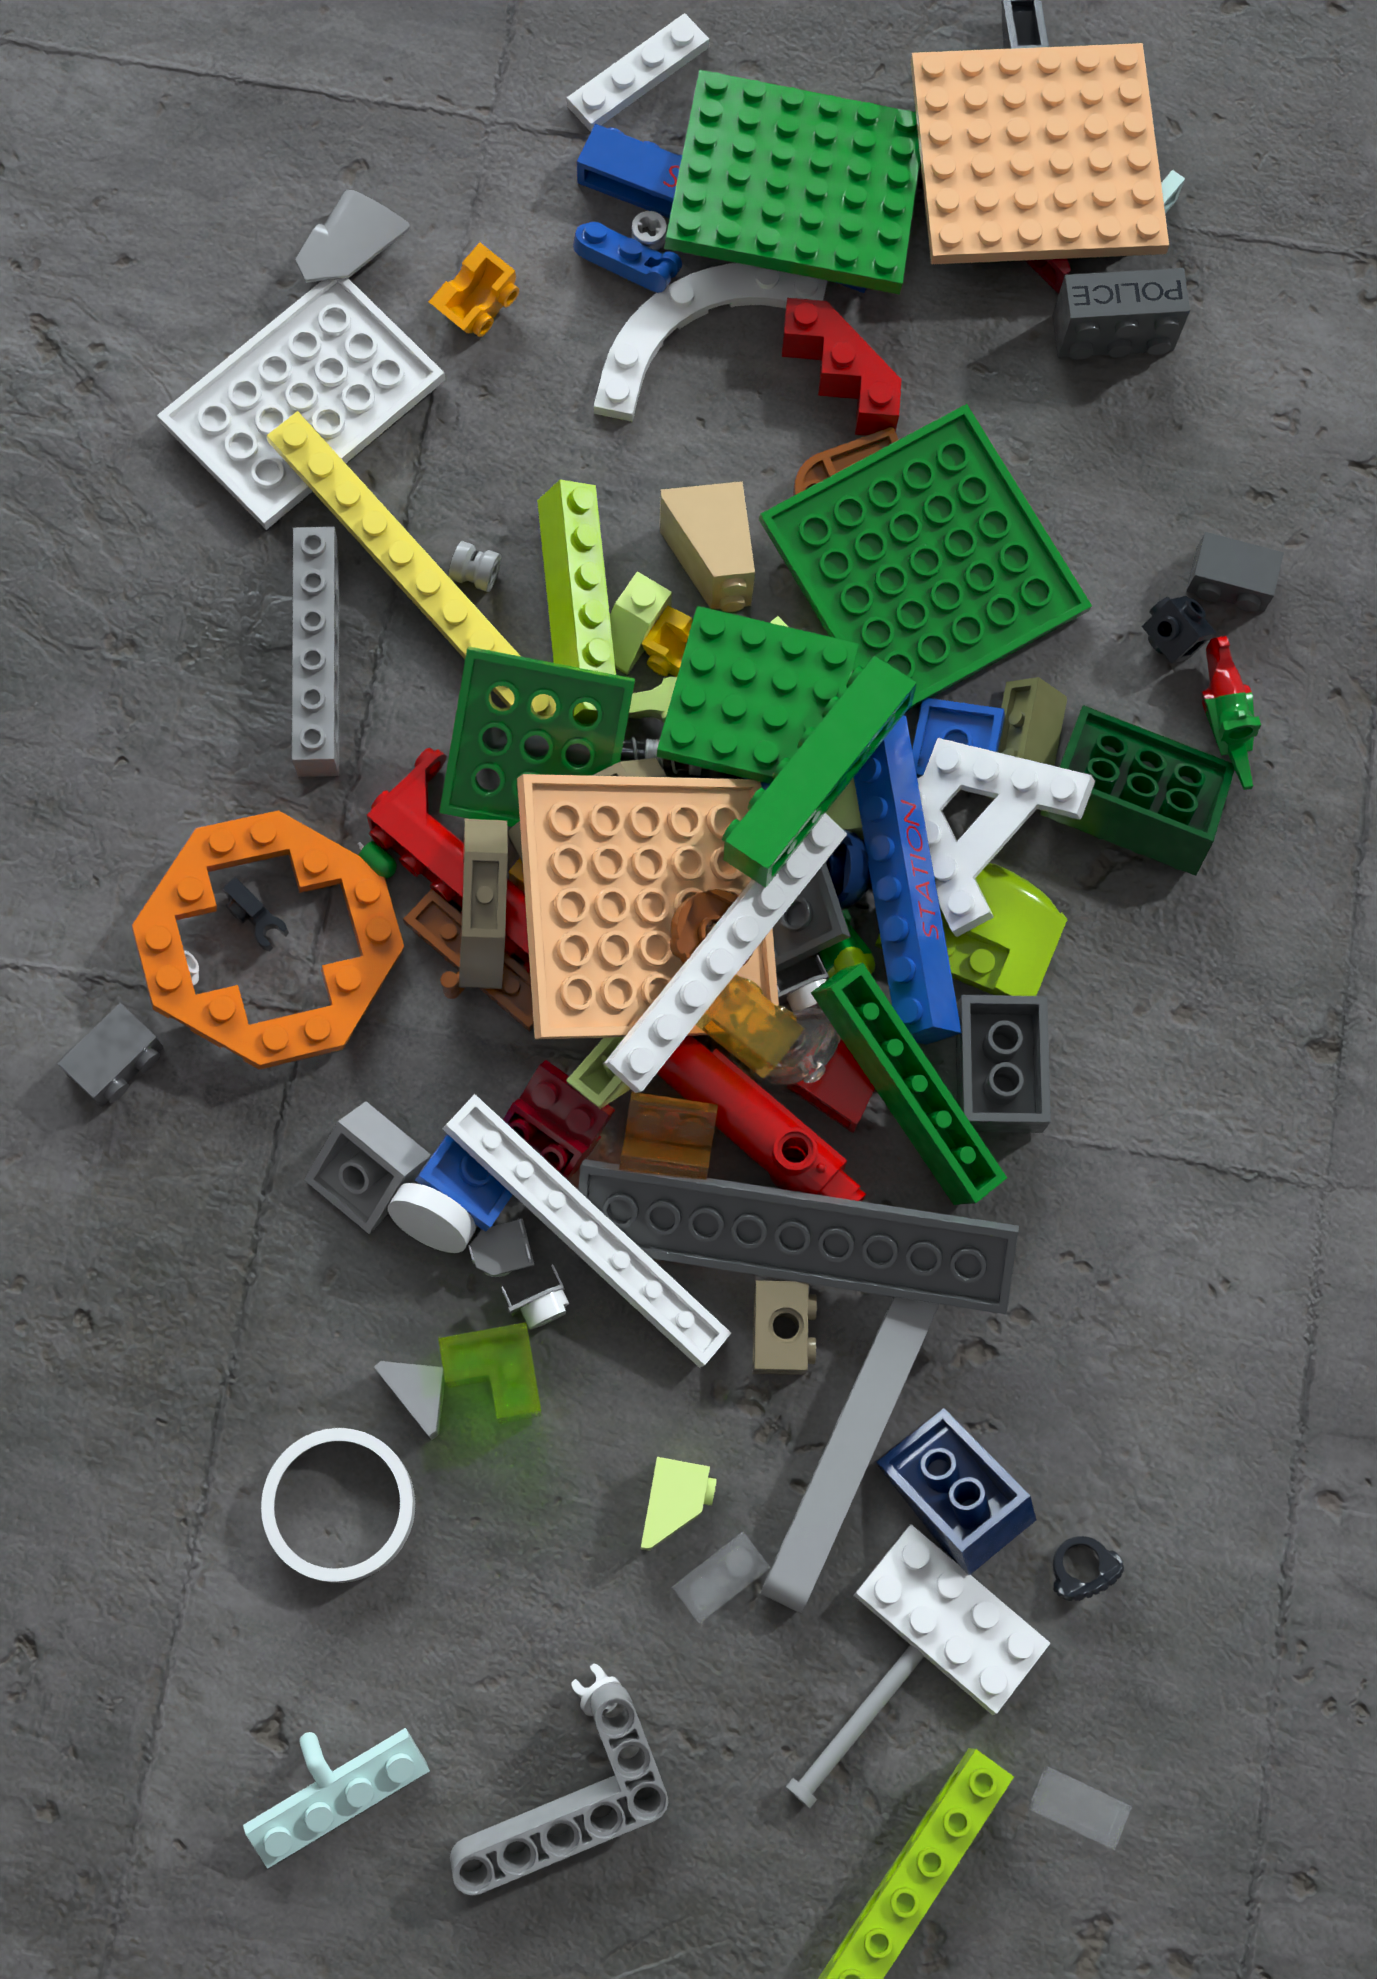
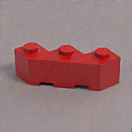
[781,298,902,436]

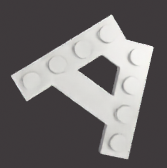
[917,738,1095,937]

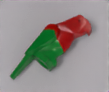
[1202,636,1261,790]

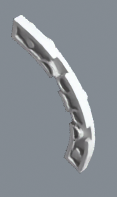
[594,263,828,422]

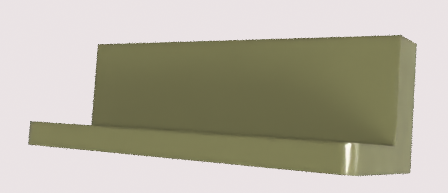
[986,677,1067,810]

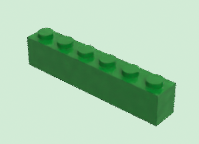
[722,656,917,888]
[811,963,1007,1205]

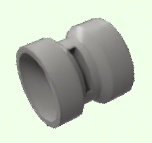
[449,541,501,592]

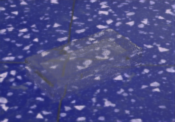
[1028,1766,1132,1850]

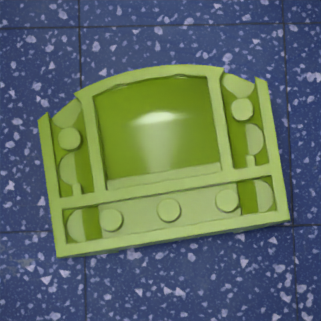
[875,862,1067,996]

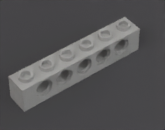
[292,527,339,777]

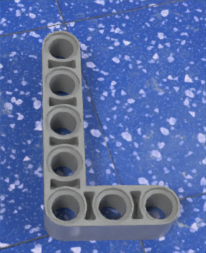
[450,1683,668,1895]

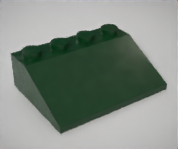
[1040,705,1235,876]

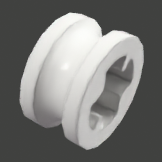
[631,211,667,251]

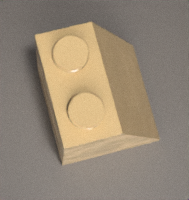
[659,481,755,612]

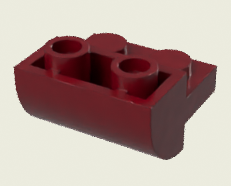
[503,1060,615,1180]

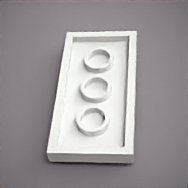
[853,1525,1050,1715]

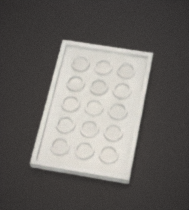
[157,278,445,530]

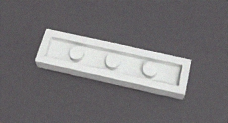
[567,13,709,132]

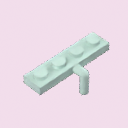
[243,1728,430,1869]

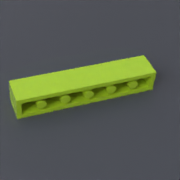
[537,480,616,724]

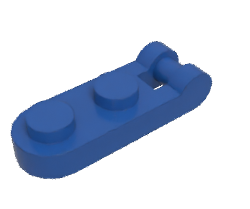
[573,222,682,293]

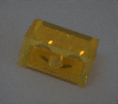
[696,974,805,1078]

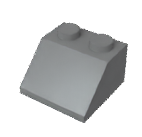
[304,1101,431,1234]

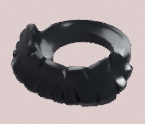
[1053,1536,1124,1601]

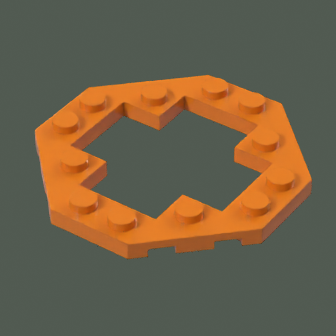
[132,810,404,1070]

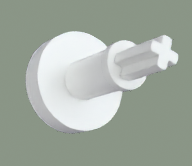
[388,1183,476,1253]

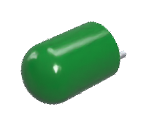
[358,841,397,879]

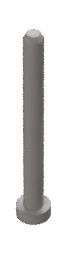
[786,1645,924,1809]

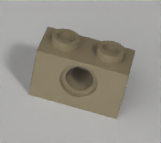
[752,1280,817,1375]

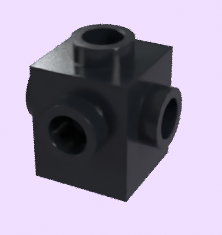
[1142,596,1216,664]

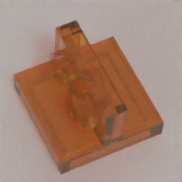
[619,1092,718,1180]

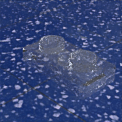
[672,1532,770,1623]

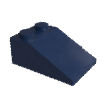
[877,1408,1037,1575]

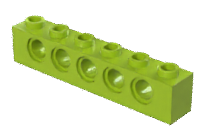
[818,1748,1014,1979]

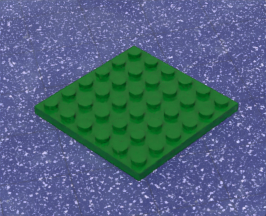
[664,69,920,295]
[759,404,1092,712]

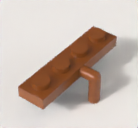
[403,889,534,1032]

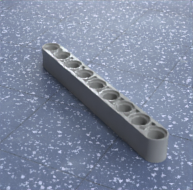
[760,1297,940,1613]

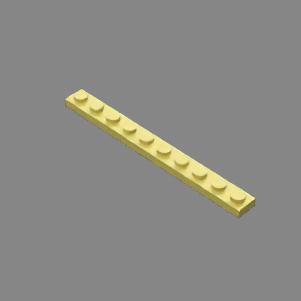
[267,411,556,716]

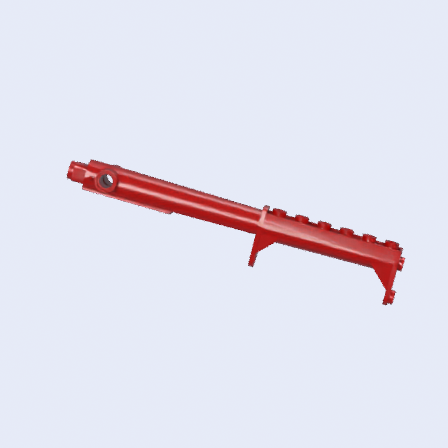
[367,748,867,1202]

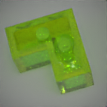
[438,1322,543,1424]

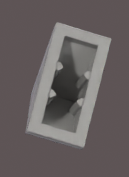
[374,1361,446,1440]

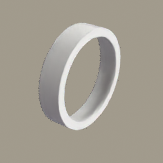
[261,1428,415,1583]

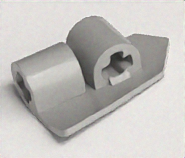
[295,190,410,283]

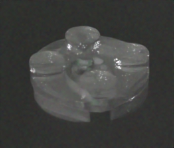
[755,1008,841,1085]

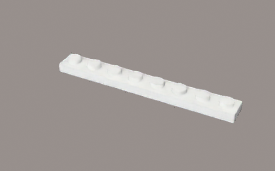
[603,813,847,1093]
[442,1094,731,1368]

